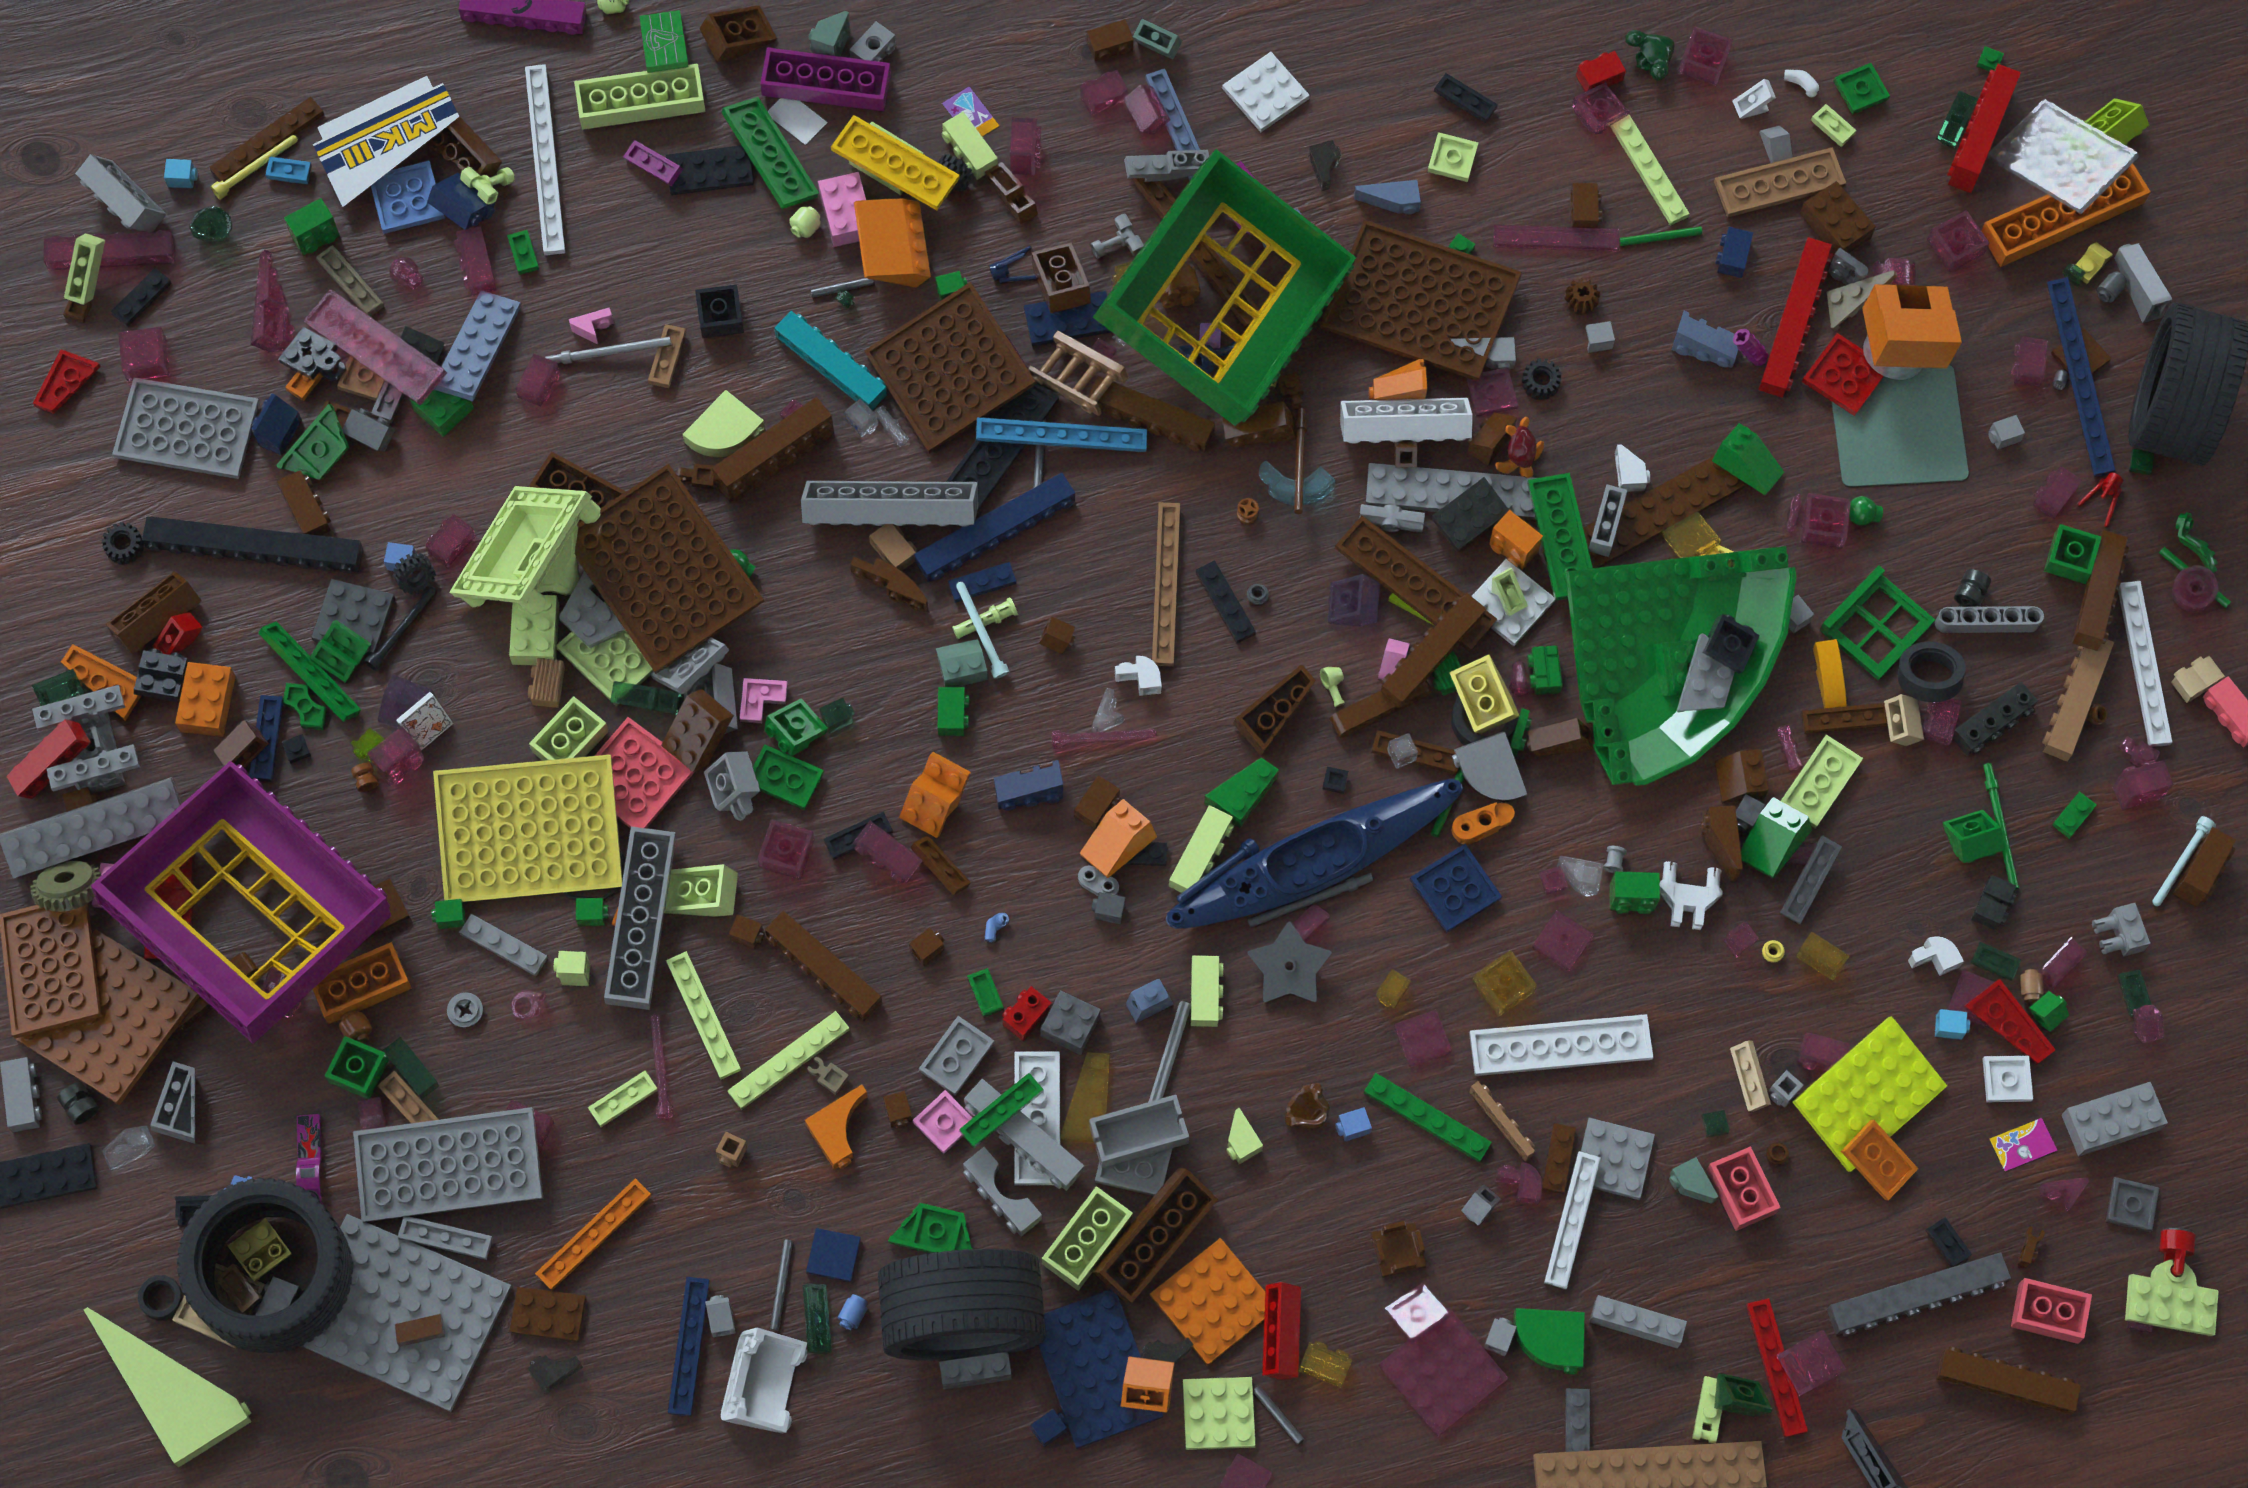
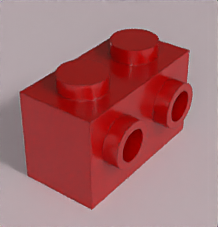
[1002,986,1052,1041]

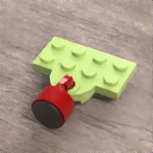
[2125,1228,2218,1336]

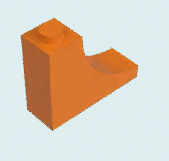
[805,1085,868,1170]

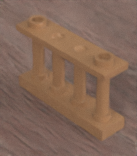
[1028,331,1129,416]

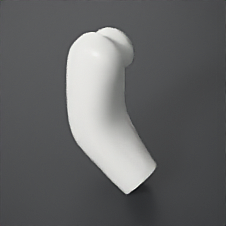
[1784,70,1819,97]

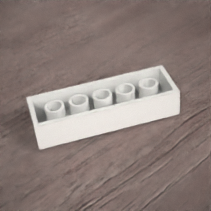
[1340,398,1472,444]

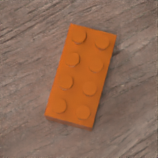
[313,942,412,1025]

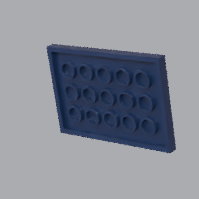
[1038,1290,1163,1449]

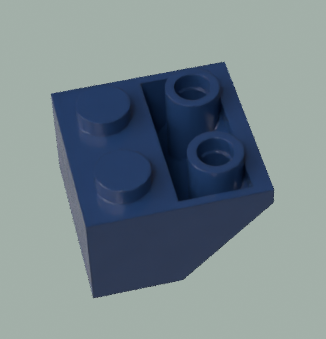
[251,393,302,456]

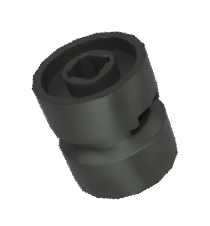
[1954,569,1992,607]
[57,1082,100,1125]

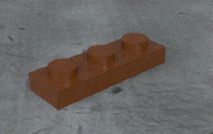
[910,835,971,895]
[1541,1123,1576,1194]

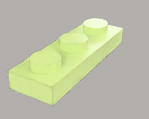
[588,1071,658,1127]

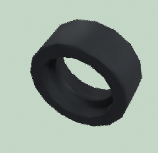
[138,1275,184,1321]

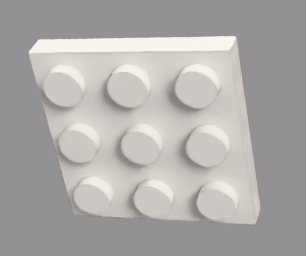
[1222,52,1310,132]
[1472,559,1555,646]

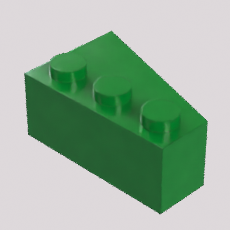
[1204,758,1279,828]

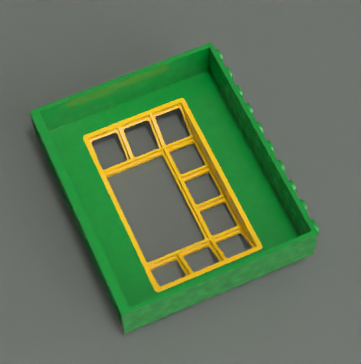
[1093,149,1356,426]

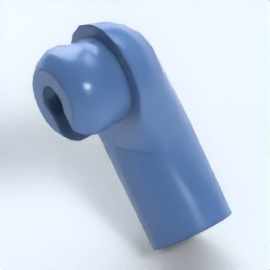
[985,913,1009,942]

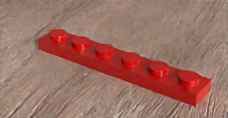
[1746,1298,1808,1438]

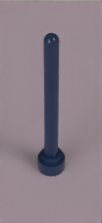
[1177,838,1259,903]

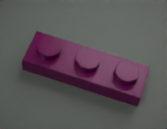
[623,140,683,186]

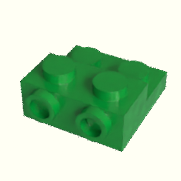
[765,698,828,756]

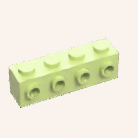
[1169,805,1234,893]

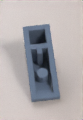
[1354,180,1421,215]

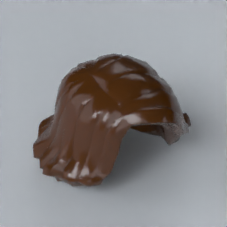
[1285,1083,1330,1130]

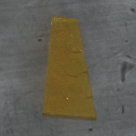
[1060,1052,1110,1142]

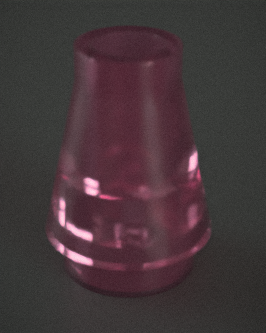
[1509,662,1531,696]

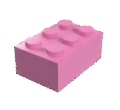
[818,172,866,247]

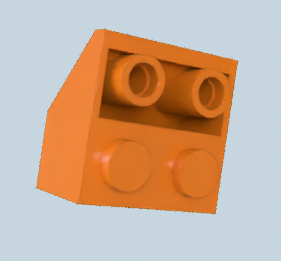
[1121,1356,1175,1412]

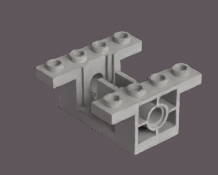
[32,685,140,793]

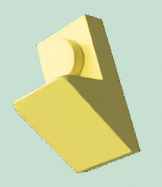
[2071,242,2113,284]

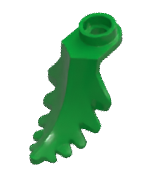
[2176,512,2218,584]

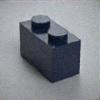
[1715,227,1753,278]

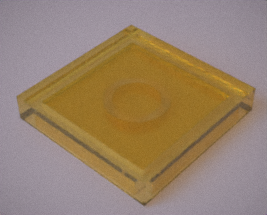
[1661,511,1721,558]

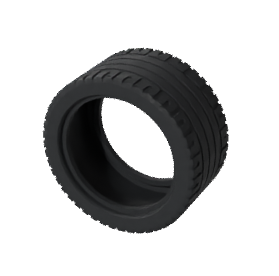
[2128,302,2248,466]
[177,1178,353,1353]
[878,1249,1046,1361]

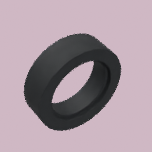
[1898,642,1966,702]
[1451,696,1518,745]

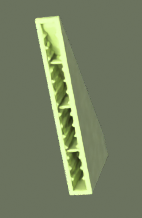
[84,1307,251,1467]

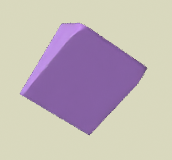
[1199,323,1221,349]

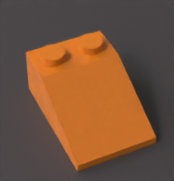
[1080,799,1157,878]

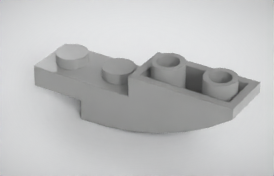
[1124,150,1209,182]

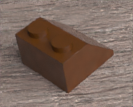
[1467,413,1517,466]
[1714,749,1769,803]

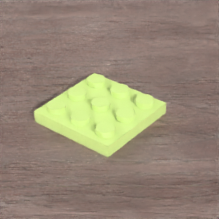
[1183,1377,1255,1450]

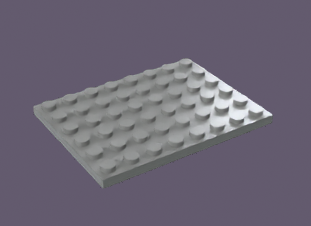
[302,1214,512,1412]

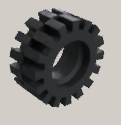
[938,154,974,192]
[1522,358,1561,400]
[101,522,144,564]
[393,553,436,595]

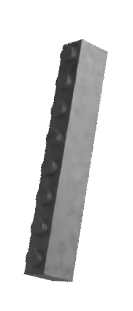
[1827,1253,2011,1337]

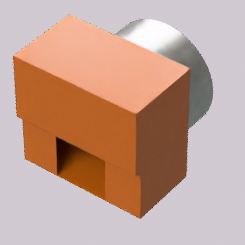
[1862,284,1962,380]

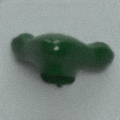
[1625,30,1675,81]

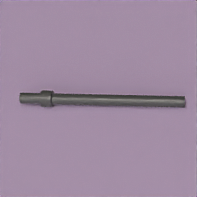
[1247,873,1373,928]

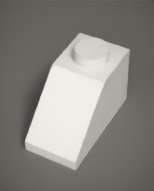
[1615,445,1650,492]

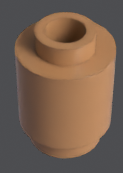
[2020,969,2044,1004]

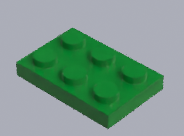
[753,744,824,810]

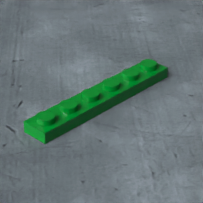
[258,621,362,722]
[1364,1073,1492,1163]

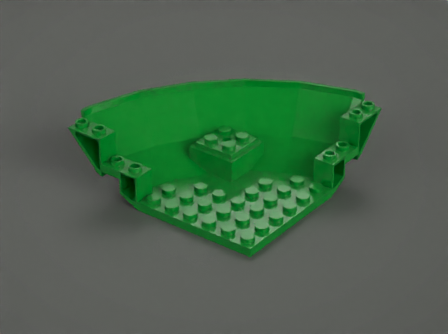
[1565,546,1797,786]

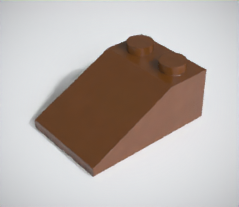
[699,5,777,62]
[1700,806,1743,882]

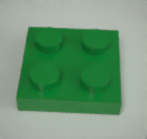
[1833,63,1890,115]

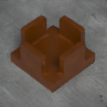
[1371,1221,1427,1278]

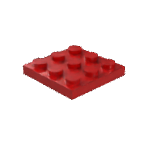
[1802,333,1884,416]

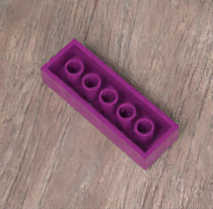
[760,47,891,112]

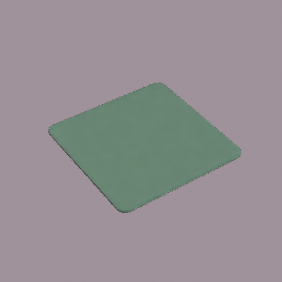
[1832,365,1969,487]

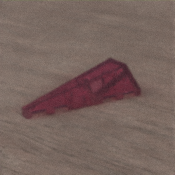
[250,249,295,352]

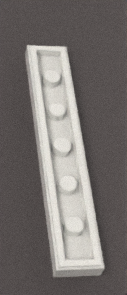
[1544,1151,1601,1289]

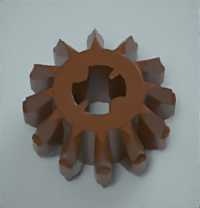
[1564,278,1601,315]

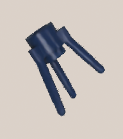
[989,246,1036,284]

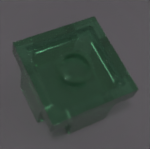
[32,669,86,706]

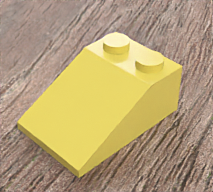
[1450,655,1520,734]

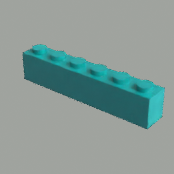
[774,311,887,413]

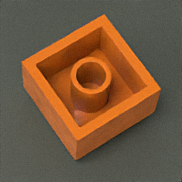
[1489,510,1543,570]

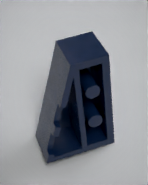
[994,760,1063,810]

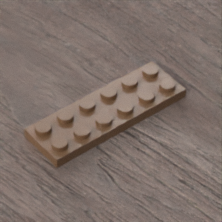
[1714,147,1846,218]

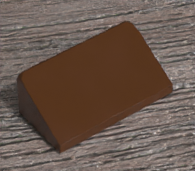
[395,1314,445,1347]

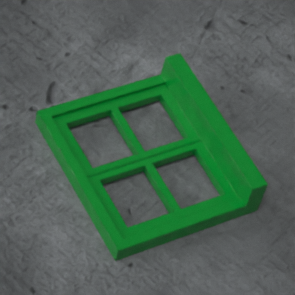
[1819,565,1935,681]

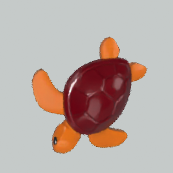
[1496,417,1544,478]

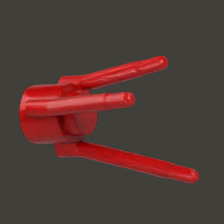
[2078,473,2123,527]

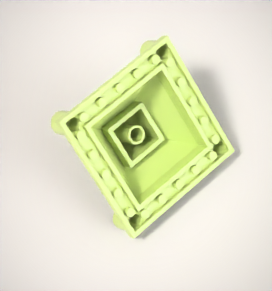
[449,486,601,614]

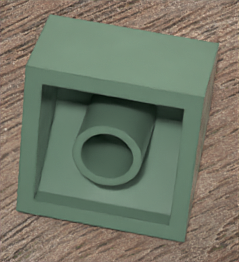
[809,11,851,57]
[936,639,988,687]

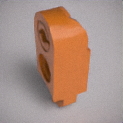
[1451,802,1515,845]

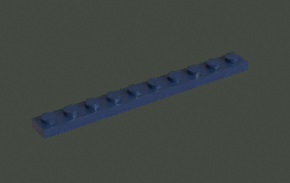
[2047,277,2115,477]

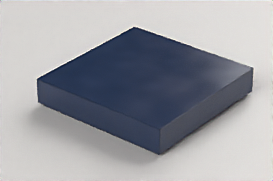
[806,1228,861,1282]

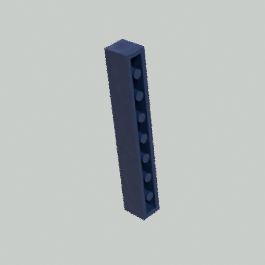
[914,473,1075,582]

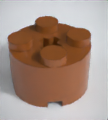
[1160,263,1201,308]

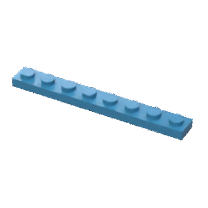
[976,417,1147,452]

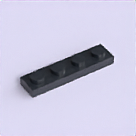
[1196,560,1256,644]

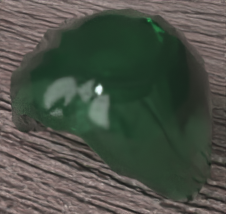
[189,206,232,243]

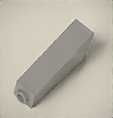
[2114,243,2172,323]

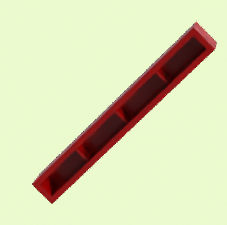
[1759,237,1833,398]

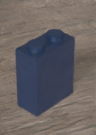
[427,173,496,230]

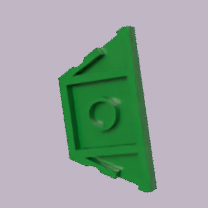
[276,404,349,480]
[888,1203,972,1253]

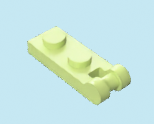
[1692,1376,1722,1444]

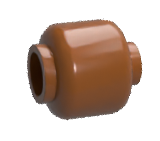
[339,1010,372,1043]

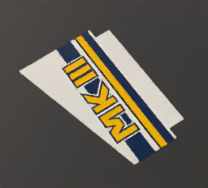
[313,76,459,207]

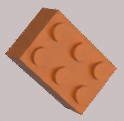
[175,662,236,737]

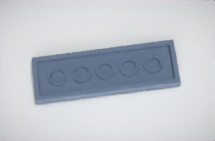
[433,290,521,401]

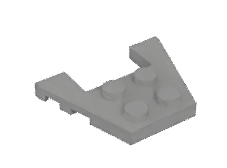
[559,571,625,648]

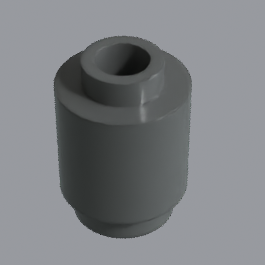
[2096,271,2127,302]

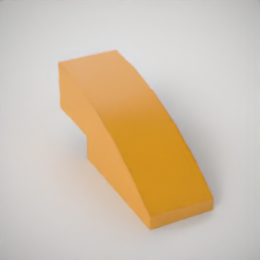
[1813,639,1847,708]

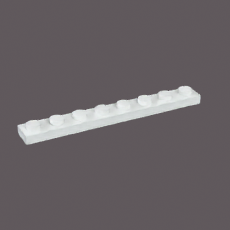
[2118,581,2172,747]

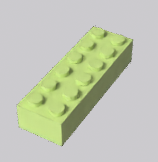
[574,64,706,130]

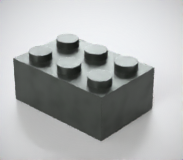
[1431,477,1509,552]

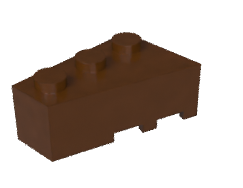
[1222,401,1296,447]

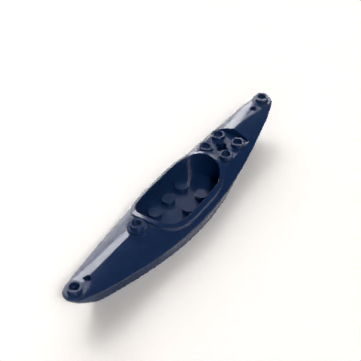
[1166,779,1463,929]

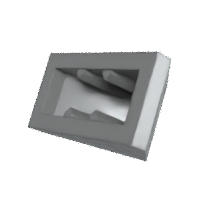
[1759,126,1792,163]

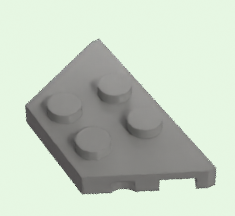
[1677,633,1735,713]

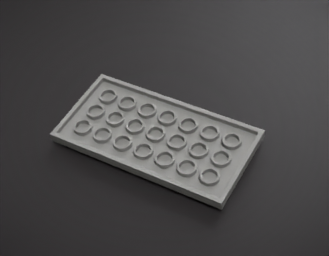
[353,1107,543,1222]

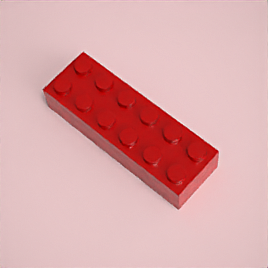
[1947,64,2021,193]

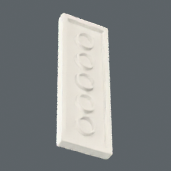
[1015,1051,1060,1185]

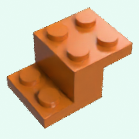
[899,752,971,838]

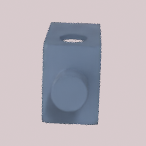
[1126,979,1173,1023]

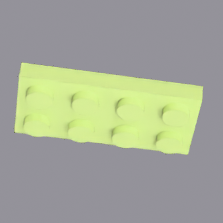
[1781,735,1863,829]

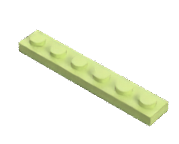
[1610,114,1689,226]
[666,951,741,1080]
[728,1011,850,1110]

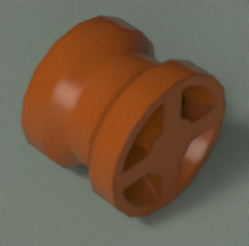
[1237,498,1259,524]

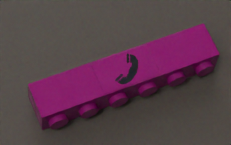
[458,0,587,35]

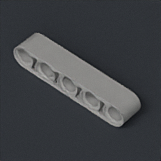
[1935,606,2044,633]

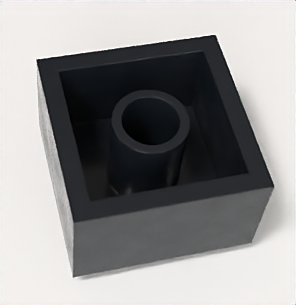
[695,284,744,339]

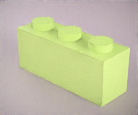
[942,112,998,180]
[64,233,105,305]
[1191,956,1223,1027]

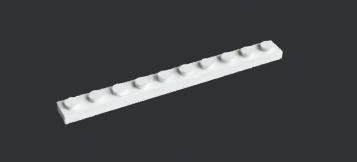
[525,64,565,256]

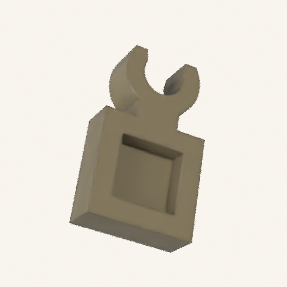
[807,1057,849,1095]

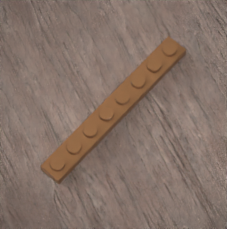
[1152,502,1180,666]

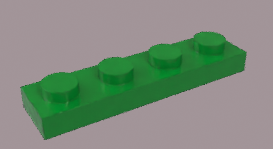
[959,1073,1044,1148]

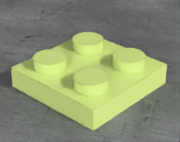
[1427,132,1478,182]

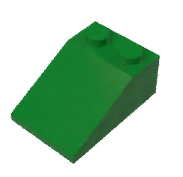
[1712,423,1784,496]
[1741,797,1812,879]

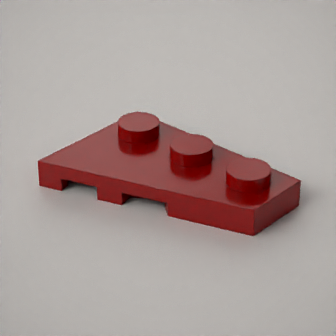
[33,349,101,414]

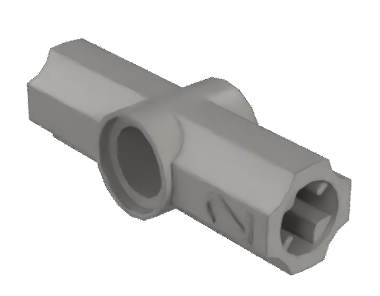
[1359,504,1425,532]

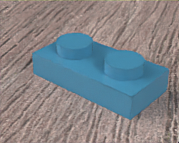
[265,157,312,184]

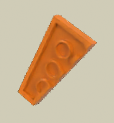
[61,644,141,721]

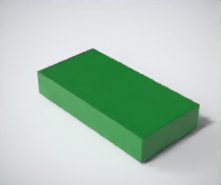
[967,968,1004,1018]

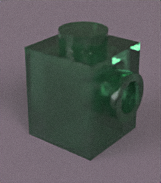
[819,698,855,734]

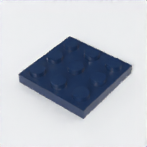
[1410,844,1502,933]

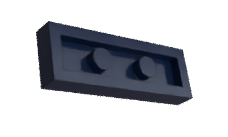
[948,562,1016,603]

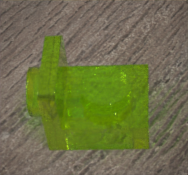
[351,727,387,762]

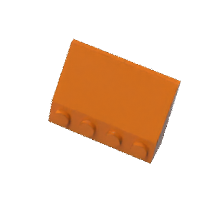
[854,198,931,288]

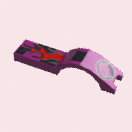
[296,1114,323,1204]

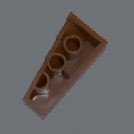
[425,116,502,177]

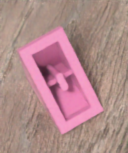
[1378,638,1410,680]

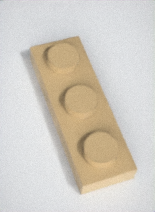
[1730,1041,1771,1112]

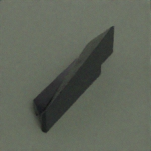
[1842,1409,1908,1488]

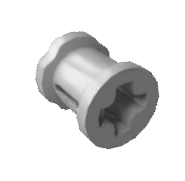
[1603,846,1626,873]

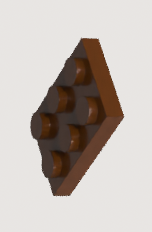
[509,1287,586,1342]

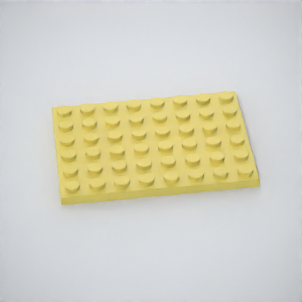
[433,755,622,902]

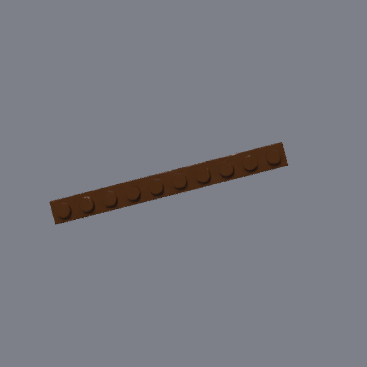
[1131,178,1259,329]

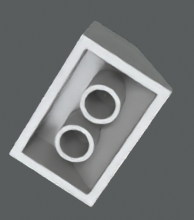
[684,663,738,734]

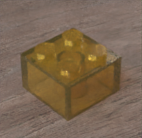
[1472,950,1537,1017]

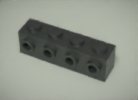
[1951,681,2038,757]

